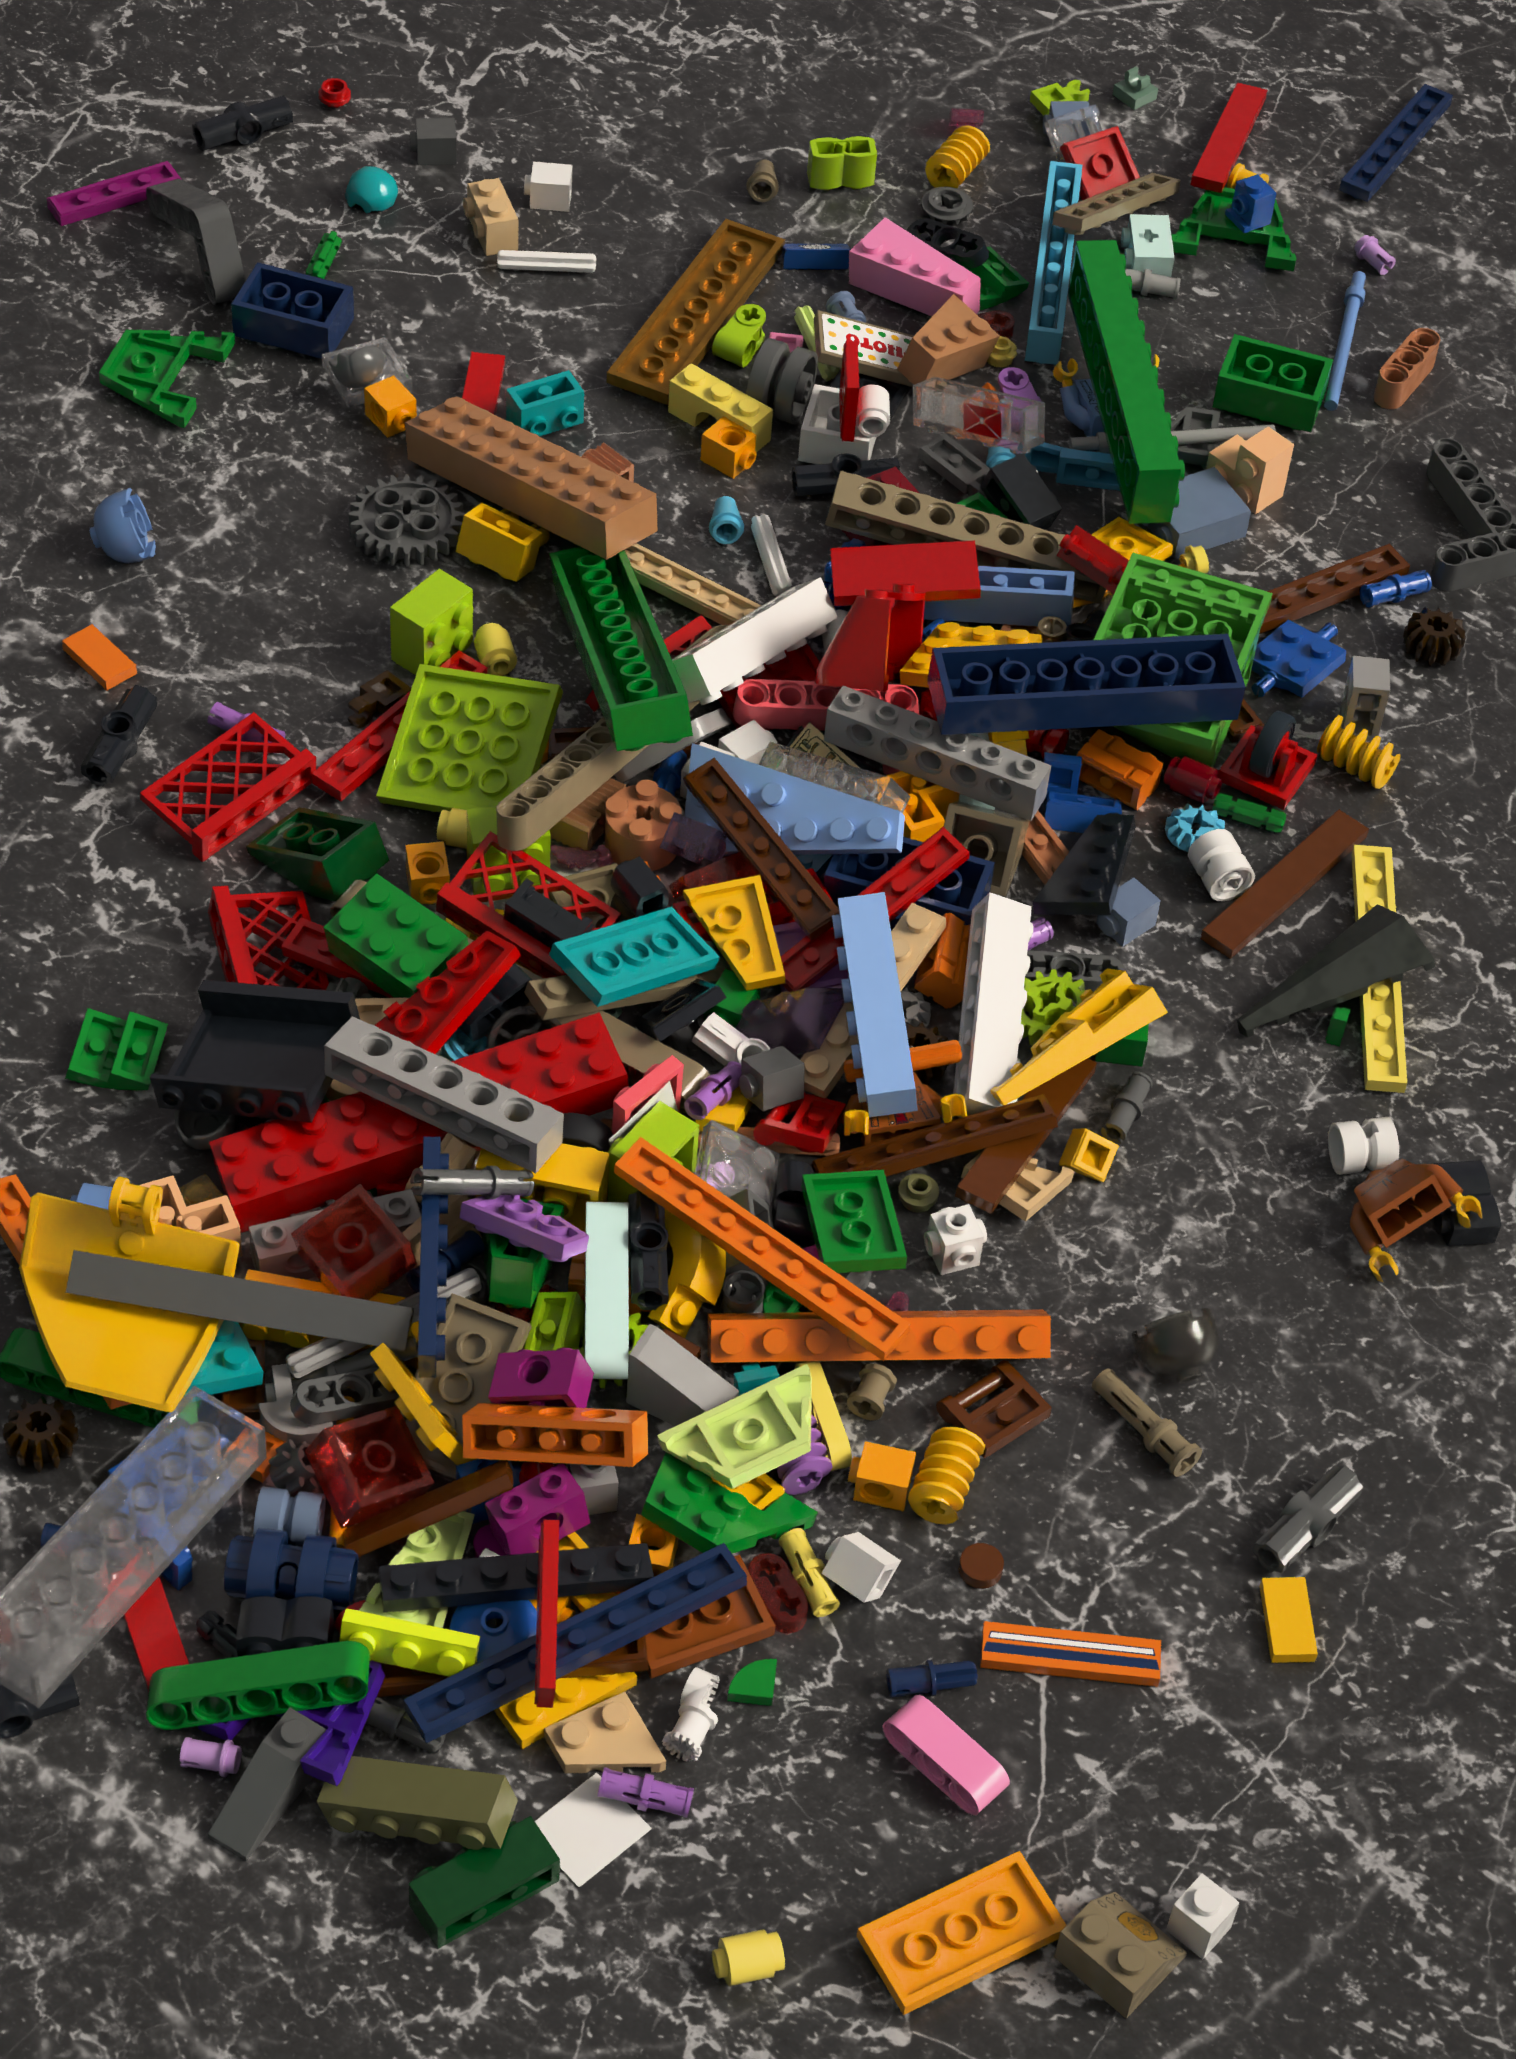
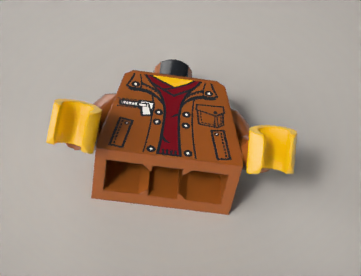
[841,1072,967,1146]
[1350,1159,1483,1282]

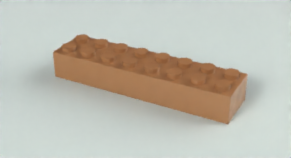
[405,396,658,560]

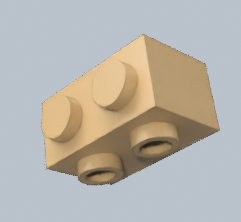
[463,178,518,256]

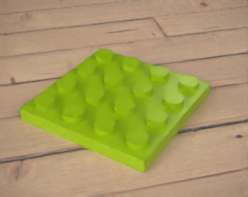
[376,664,563,813]

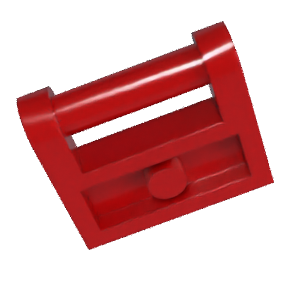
[753,1093,846,1154]

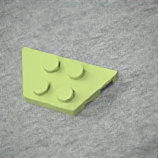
[657,1364,812,1489]

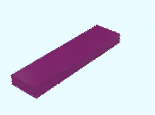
[46,161,182,226]

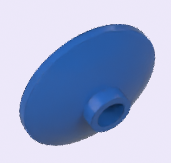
[450,1600,537,1664]

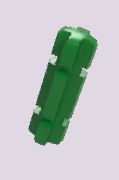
[305,231,342,279]
[1212,793,1286,833]

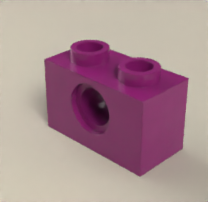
[488,1348,594,1408]
[485,1463,590,1555]

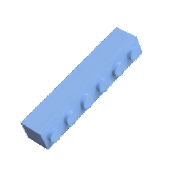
[832,892,918,1117]

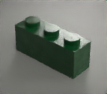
[409,1816,560,1949]

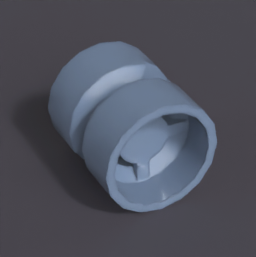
[253,1486,326,1547]

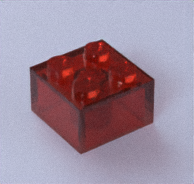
[291,1184,417,1300]
[305,1406,435,1529]

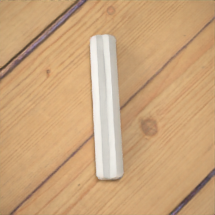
[497,250,596,273]
[751,514,792,597]

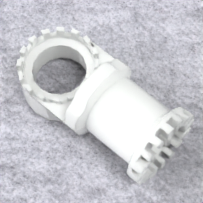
[662,1667,720,1762]

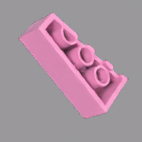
[849,218,981,316]

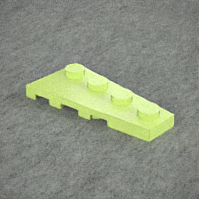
[357,1511,475,1628]

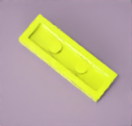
[340,1608,480,1677]

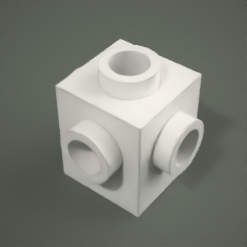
[924,1204,987,1275]

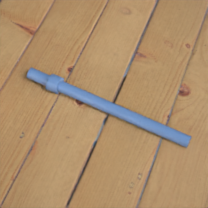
[1324,271,1366,411]

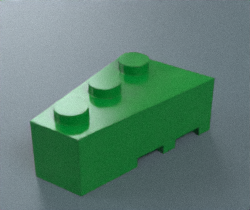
[481,1198,564,1308]

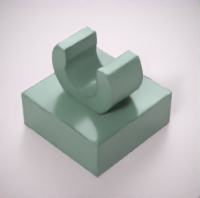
[1112,66,1158,110]

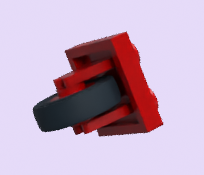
[1218,711,1318,810]

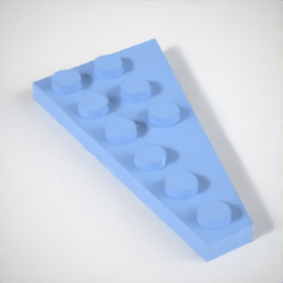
[681,743,905,856]

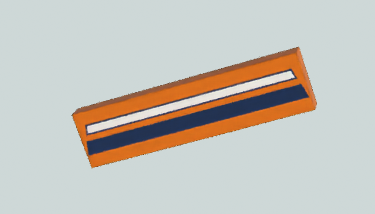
[980,1621,1161,1687]

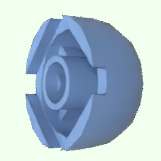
[90,488,156,563]

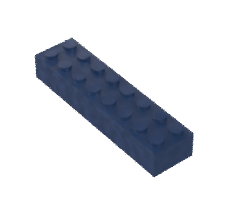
[927,634,1246,735]

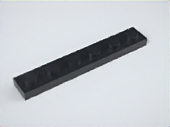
[379,1543,654,1613]

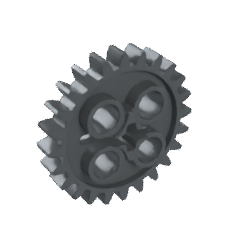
[349,474,465,566]

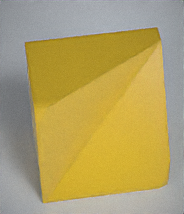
[1059,1128,1119,1182]

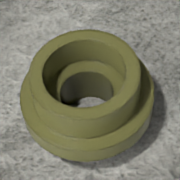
[898,1173,939,1213]

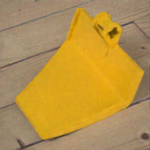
[19,1176,240,1412]

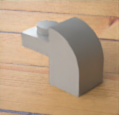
[259,1364,335,1457]

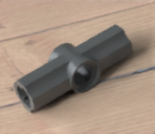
[1253,1465,1363,1573]

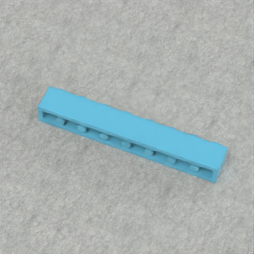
[1025,161,1083,365]

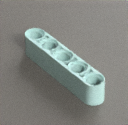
[584,1202,629,1379]

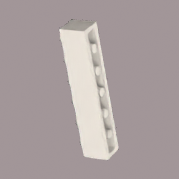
[672,577,838,705]
[953,892,1033,1118]

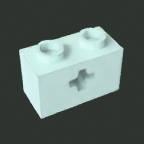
[1121,214,1174,277]

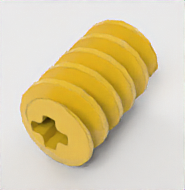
[925,126,990,188]
[1317,715,1400,789]
[908,1427,985,1525]

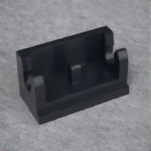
[504,879,594,948]

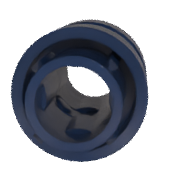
[224,1528,358,1610]

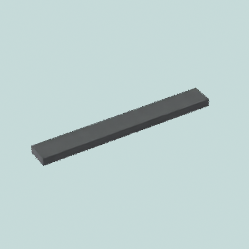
[65,1250,414,1351]

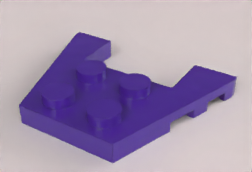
[198,1660,385,1787]

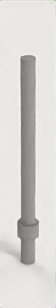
[1069,425,1276,453]

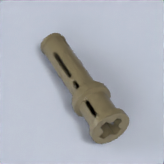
[1092,1369,1202,1477]

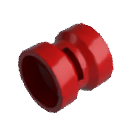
[1025,729,1070,759]

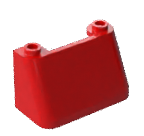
[815,583,926,691]

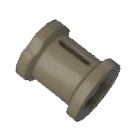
[847,1363,897,1421]

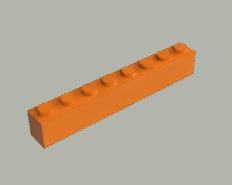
[708,1309,1051,1363]

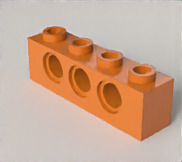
[462,1403,648,1467]

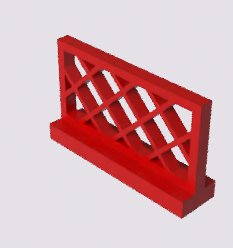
[140,712,316,862]
[436,831,621,979]
[208,886,329,990]

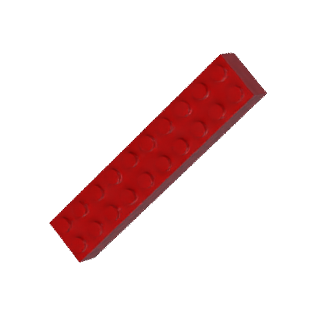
[209,1012,629,1233]

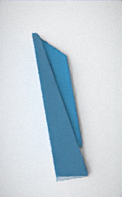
[1024,439,1120,491]

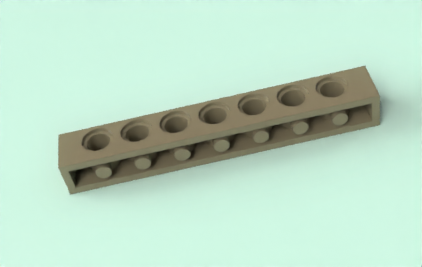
[825,471,1116,604]

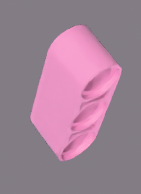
[882,1695,1010,1815]

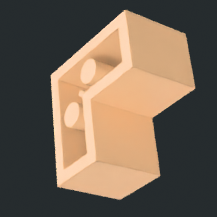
[1206,426,1294,515]
[139,1175,242,1257]

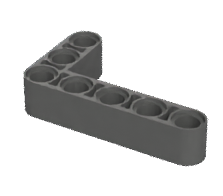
[146,179,246,305]
[1426,438,1516,591]

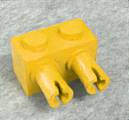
[456,503,550,582]

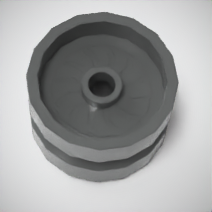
[746,338,818,425]

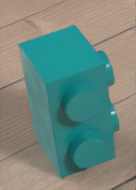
[506,370,584,436]

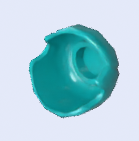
[345,166,398,213]

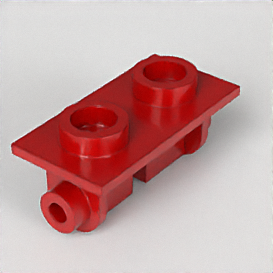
[1057,525,1129,594]

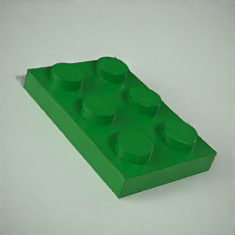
[801,1170,907,1273]

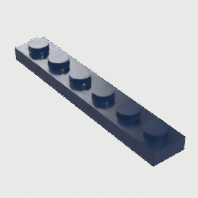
[1339,84,1453,202]
[418,1137,449,1378]

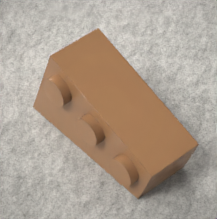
[897,294,1000,391]

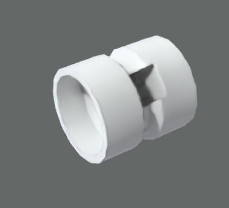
[1188,829,1255,902]
[1328,1117,1399,1175]

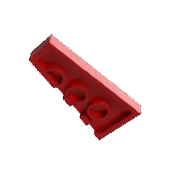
[375,931,521,1054]

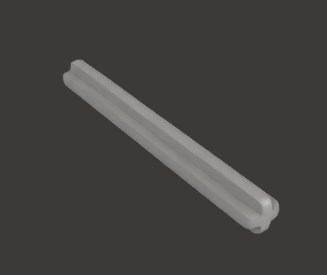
[286,1268,482,1378]

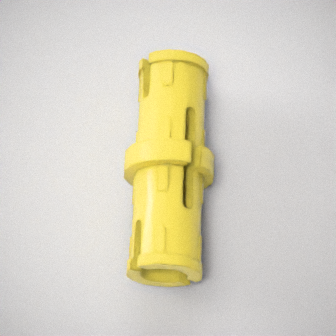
[778,1528,840,1617]

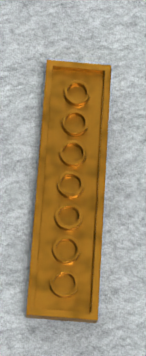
[606,219,785,405]

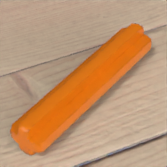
[843,1040,962,1083]

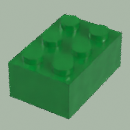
[1212,334,1333,433]
[323,873,469,998]

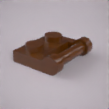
[936,1360,1052,1459]

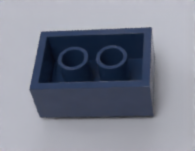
[231,262,354,360]

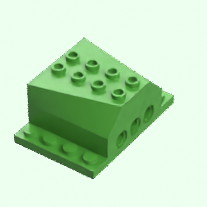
[1094,552,1273,768]

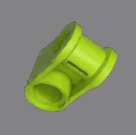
[712,304,766,368]

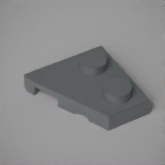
[1171,406,1220,466]

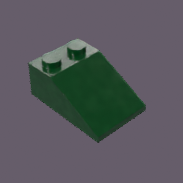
[246,807,390,901]

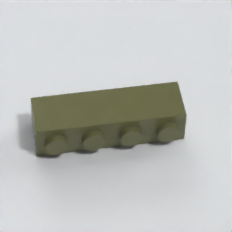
[317,1756,518,1850]

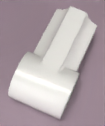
[692,1012,770,1066]

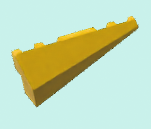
[990,968,1168,1105]

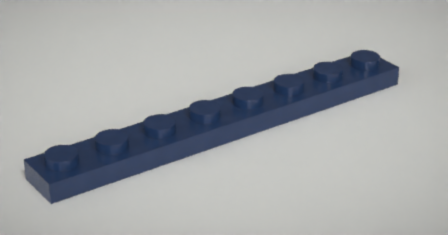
[403,1543,747,1743]

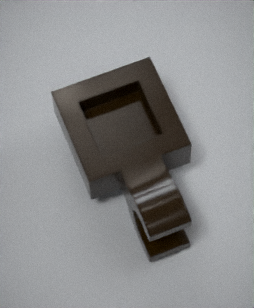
[348,670,411,729]

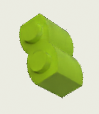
[807,136,877,190]

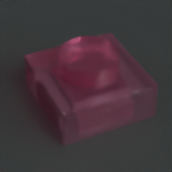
[949,108,984,129]

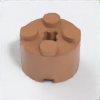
[604,779,682,871]

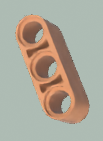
[1374,328,1441,409]

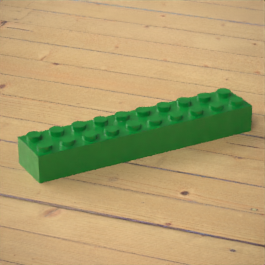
[1067,240,1185,524]
[549,547,693,751]

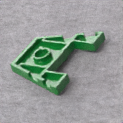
[1171,187,1296,272]
[99,330,235,428]
[641,1452,818,1554]

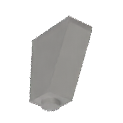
[626,1324,739,1426]

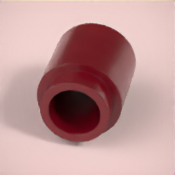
[1164,756,1222,804]

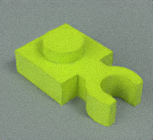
[1030,80,1090,116]

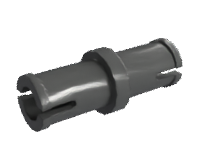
[1101,1071,1153,1144]

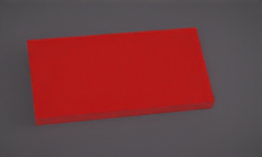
[830,540,981,606]

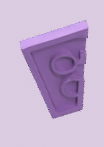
[459,1195,589,1262]

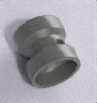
[721,1270,765,1313]

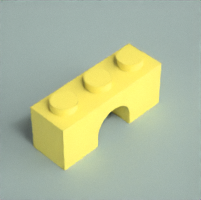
[668,363,773,452]

